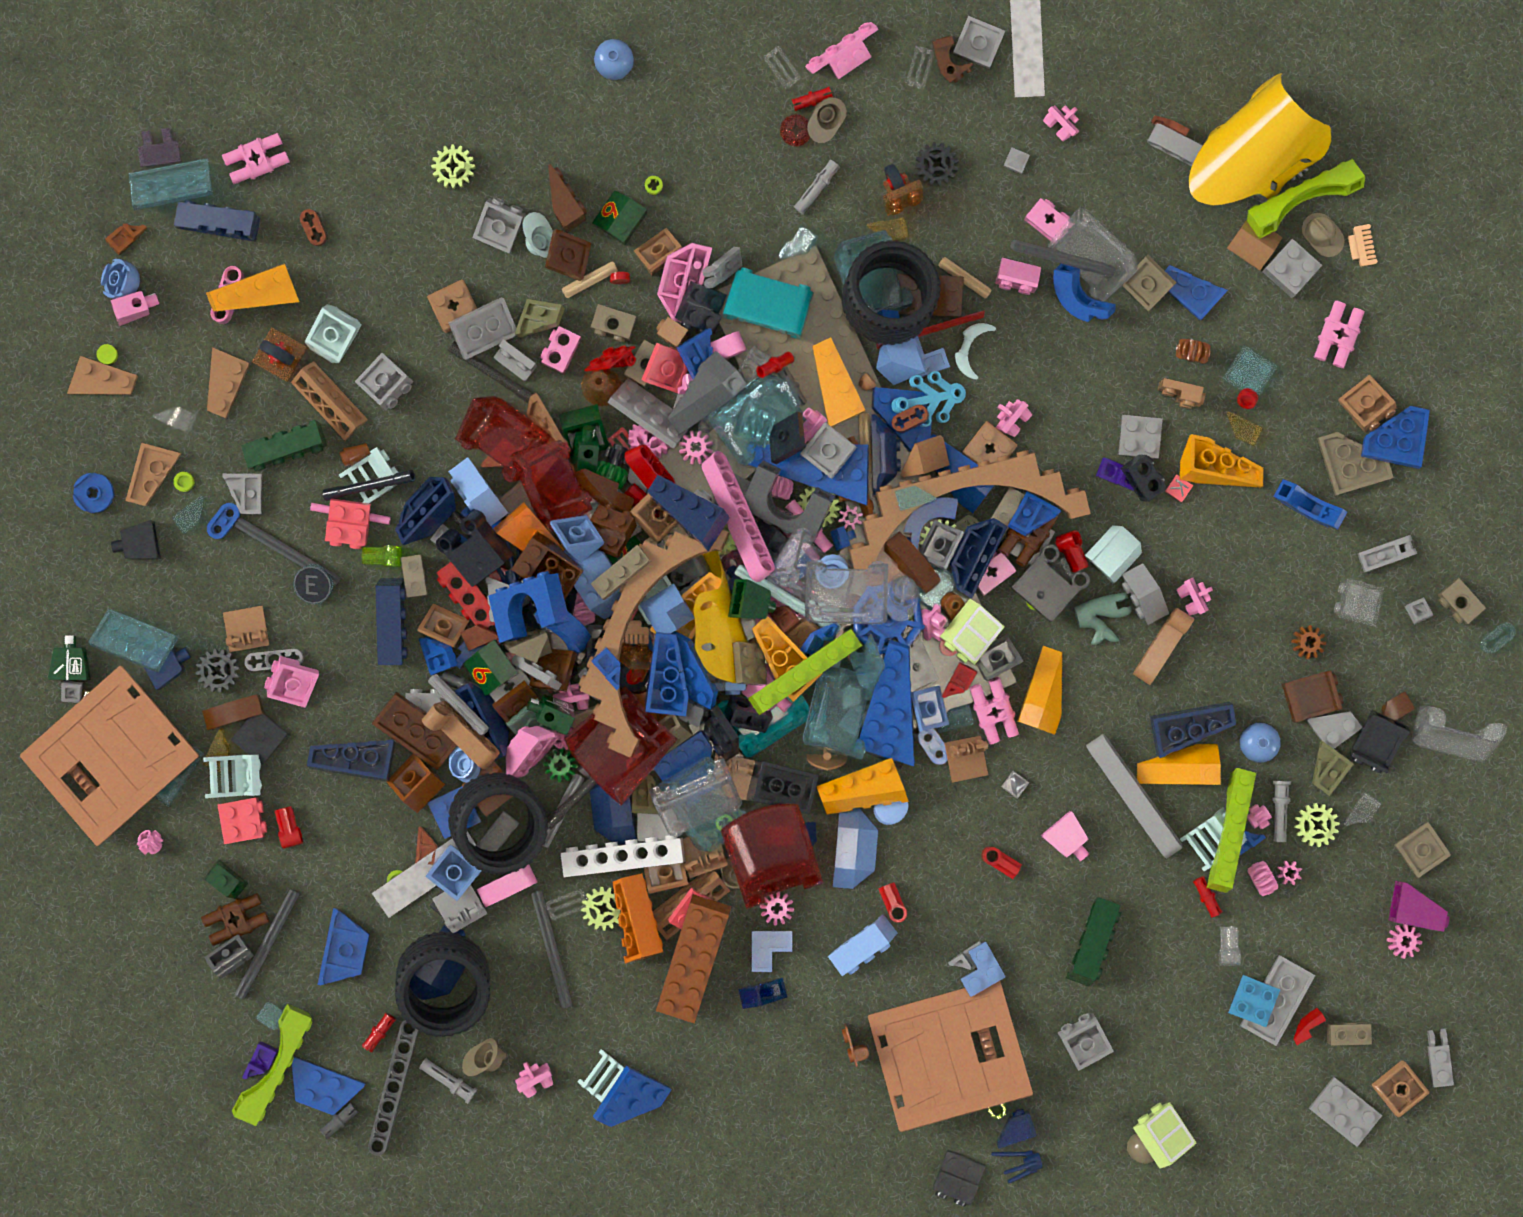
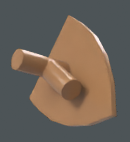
[807,736,847,770]

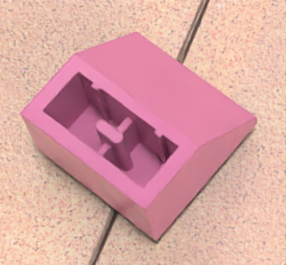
[995,258,1041,295]

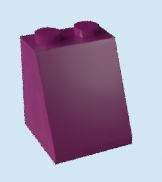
[1388,881,1449,932]

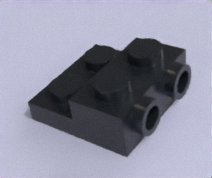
[675,281,727,334]
[703,705,739,761]
[932,1150,985,1207]

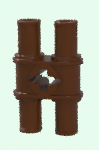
[999,516,1058,568]
[201,893,270,946]

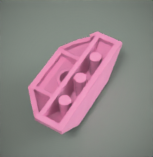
[657,243,712,322]
[506,726,561,778]

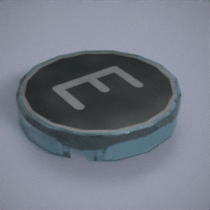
[293,564,334,604]

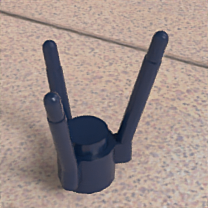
[496,541,520,584]
[991,1150,1043,1183]

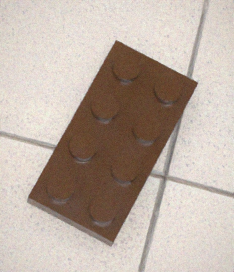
[881,274,964,317]
[372,692,457,770]

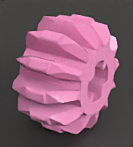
[679,431,713,465]
[772,476,794,500]
[573,593,595,626]
[1248,861,1278,896]
[760,891,794,925]
[1387,924,1422,959]

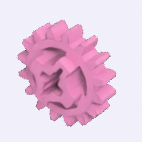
[628,424,671,459]

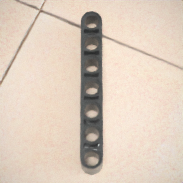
[368,1020,419,1156]

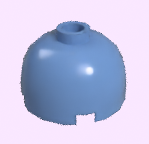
[594,39,634,80]
[101,259,140,299]
[1240,723,1280,763]

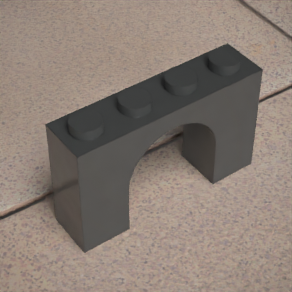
[745,461,835,543]

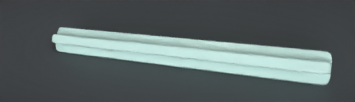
[735,565,841,634]

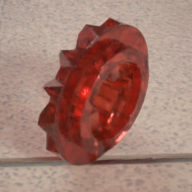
[780,114,810,146]

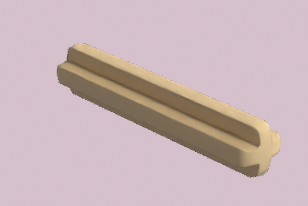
[939,257,992,298]
[562,261,618,298]
[859,413,872,473]

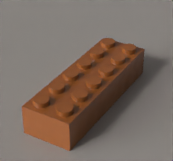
[656,894,732,1023]

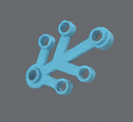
[892,371,966,427]

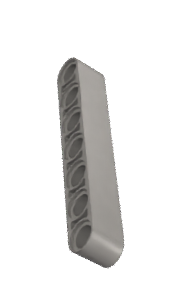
[1147,123,1277,203]
[1086,734,1183,859]

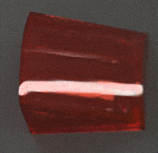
[564,686,677,806]
[721,804,823,909]

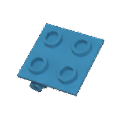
[1228,975,1280,1027]

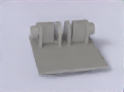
[432,885,487,933]

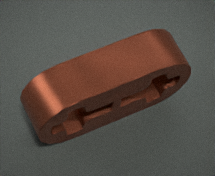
[300,209,327,246]
[892,405,929,433]

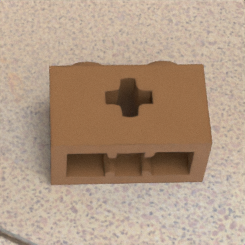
[656,317,690,349]

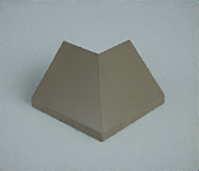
[503,629,552,663]

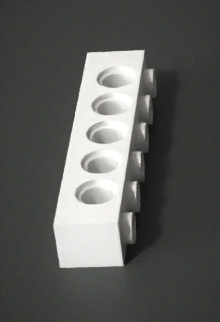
[561,834,686,877]

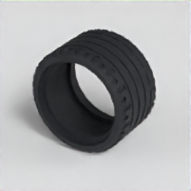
[842,240,941,345]
[448,772,548,875]
[395,931,490,1037]

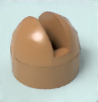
[859,373,877,390]

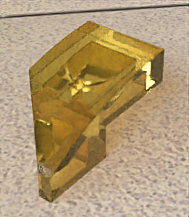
[867,217,909,241]
[1227,411,1263,447]
[203,728,232,773]

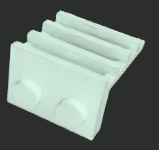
[339,447,399,503]
[203,755,262,798]
[1180,807,1247,871]
[578,1049,624,1103]

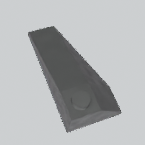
[668,351,747,434]

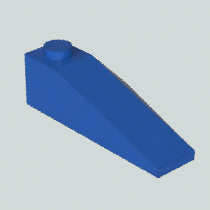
[931,434,994,513]
[644,632,689,716]

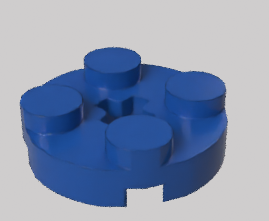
[73,473,115,513]

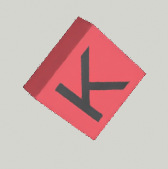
[1165,474,1193,502]

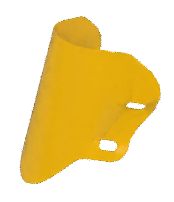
[1189,73,1331,205]
[690,550,748,683]

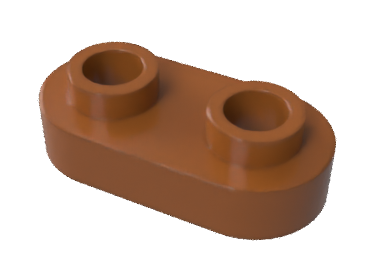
[941,592,965,622]

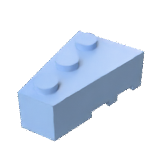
[448,457,508,526]
[828,914,898,976]

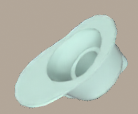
[523,212,553,258]

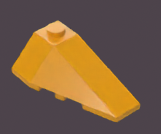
[1180,434,1263,488]
[650,572,721,639]
[752,616,823,702]
[1017,646,1062,735]
[1137,744,1221,785]

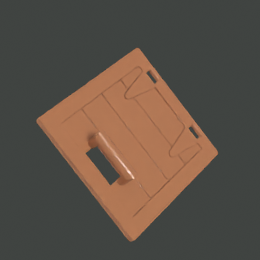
[20,666,199,846]
[868,981,1033,1132]

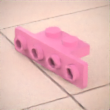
[805,22,878,79]

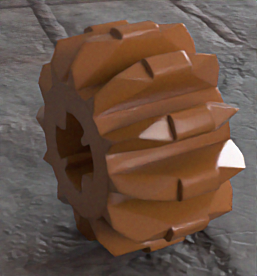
[1176,339,1211,364]
[1291,625,1326,660]

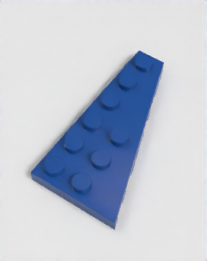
[856,640,915,766]

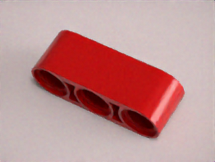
[625,444,675,489]

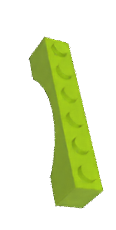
[1247,159,1365,239]
[748,629,862,715]
[1207,768,1256,893]
[232,1003,312,1126]

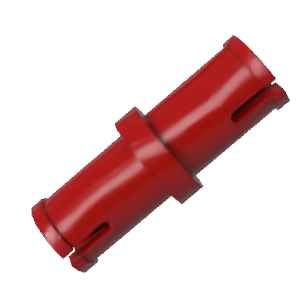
[791,86,833,112]
[756,351,794,378]
[1193,876,1222,918]
[362,1012,396,1052]

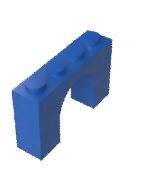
[488,571,570,643]

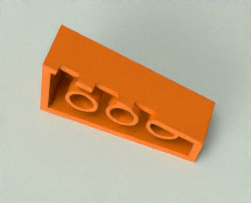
[493,502,565,551]
[613,873,663,963]

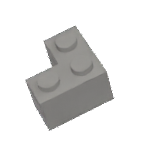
[1122,563,1169,625]

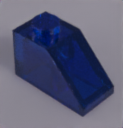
[738,978,787,1009]
[996,1109,1037,1149]

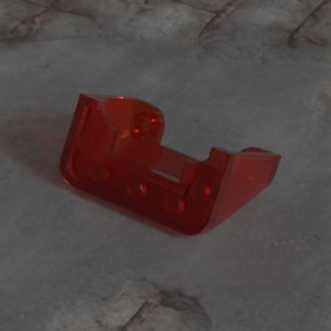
[455,396,551,482]
[510,440,593,532]

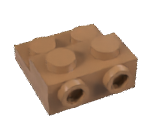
[1338,375,1396,433]
[1158,378,1206,409]

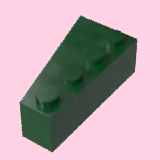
[241,420,327,472]
[1066,897,1122,987]

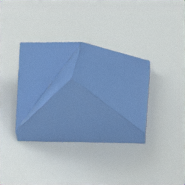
[876,338,927,385]
[639,584,695,634]
[425,844,481,901]

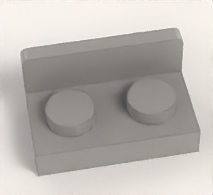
[494,339,537,381]

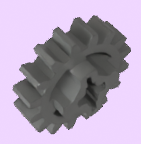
[196,649,241,692]

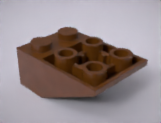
[548,164,587,233]
[511,531,584,600]

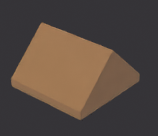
[1227,219,1282,270]
[634,228,682,276]
[900,435,950,477]
[417,604,469,648]
[644,862,689,893]

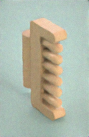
[1348,224,1378,267]
[623,620,649,645]

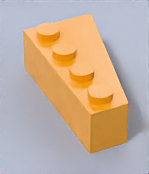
[206,264,299,312]
[812,337,865,428]
[816,758,909,814]

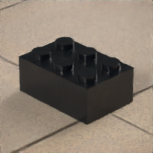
[746,760,819,814]

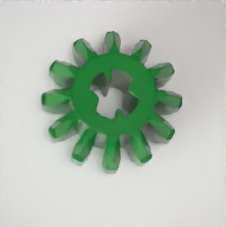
[596,461,628,489]
[543,748,578,782]

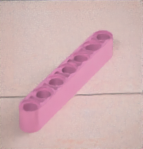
[702,451,775,582]

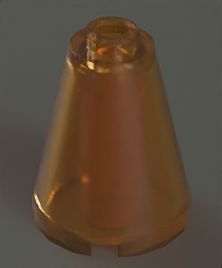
[581,369,621,406]

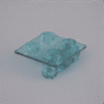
[849,634,885,691]

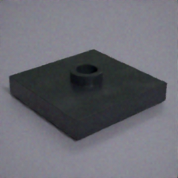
[769,411,805,465]
[231,714,288,765]

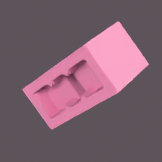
[540,326,582,374]

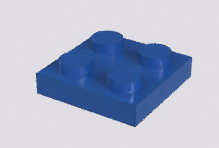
[428,786,481,839]

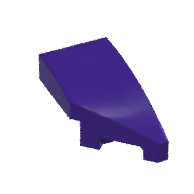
[1096,458,1134,491]
[242,1041,278,1079]

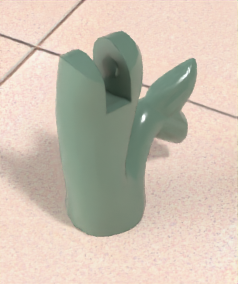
[1073,593,1132,645]

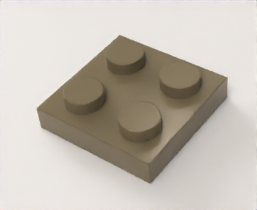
[1120,255,1176,311]
[733,642,767,686]
[1394,822,1451,878]

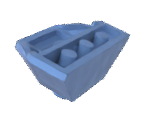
[564,550,622,620]
[833,808,878,889]

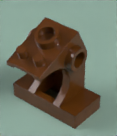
[931,35,973,83]

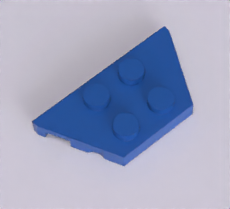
[318,908,370,985]
[292,1056,366,1115]

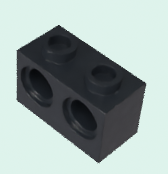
[1120,454,1167,502]
[724,695,773,733]

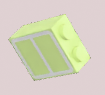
[940,599,1005,665]
[1133,1102,1196,1168]

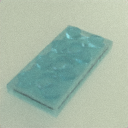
[129,158,213,210]
[89,609,178,673]

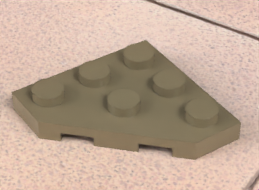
[1317,432,1394,496]

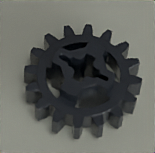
[915,142,959,186]

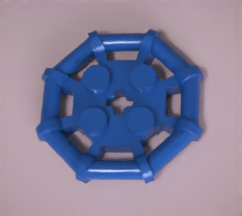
[850,581,925,656]

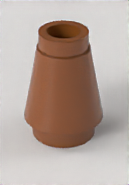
[339,443,370,467]

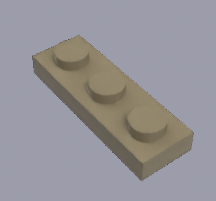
[591,545,652,600]

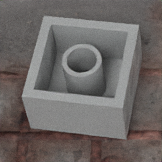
[1262,239,1322,298]

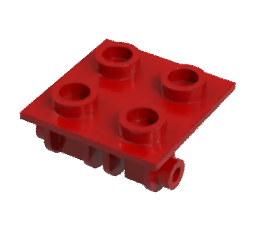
[584,345,636,371]

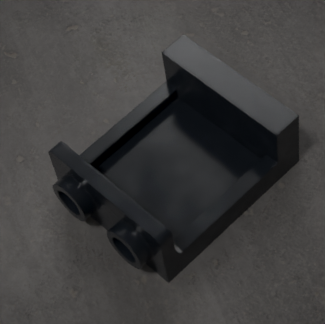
[1350,709,1410,773]

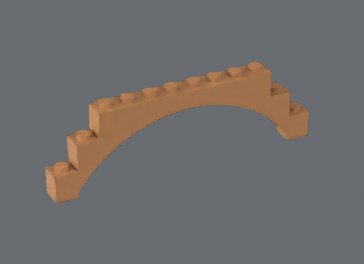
[848,450,1091,574]
[579,530,730,758]

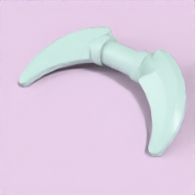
[955,323,996,379]

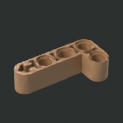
[1133,608,1194,685]
[422,701,500,769]

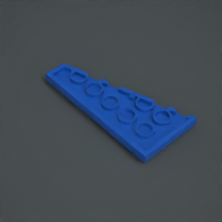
[748,444,869,506]

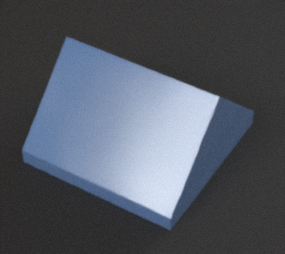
[550,515,604,562]
[911,685,949,732]

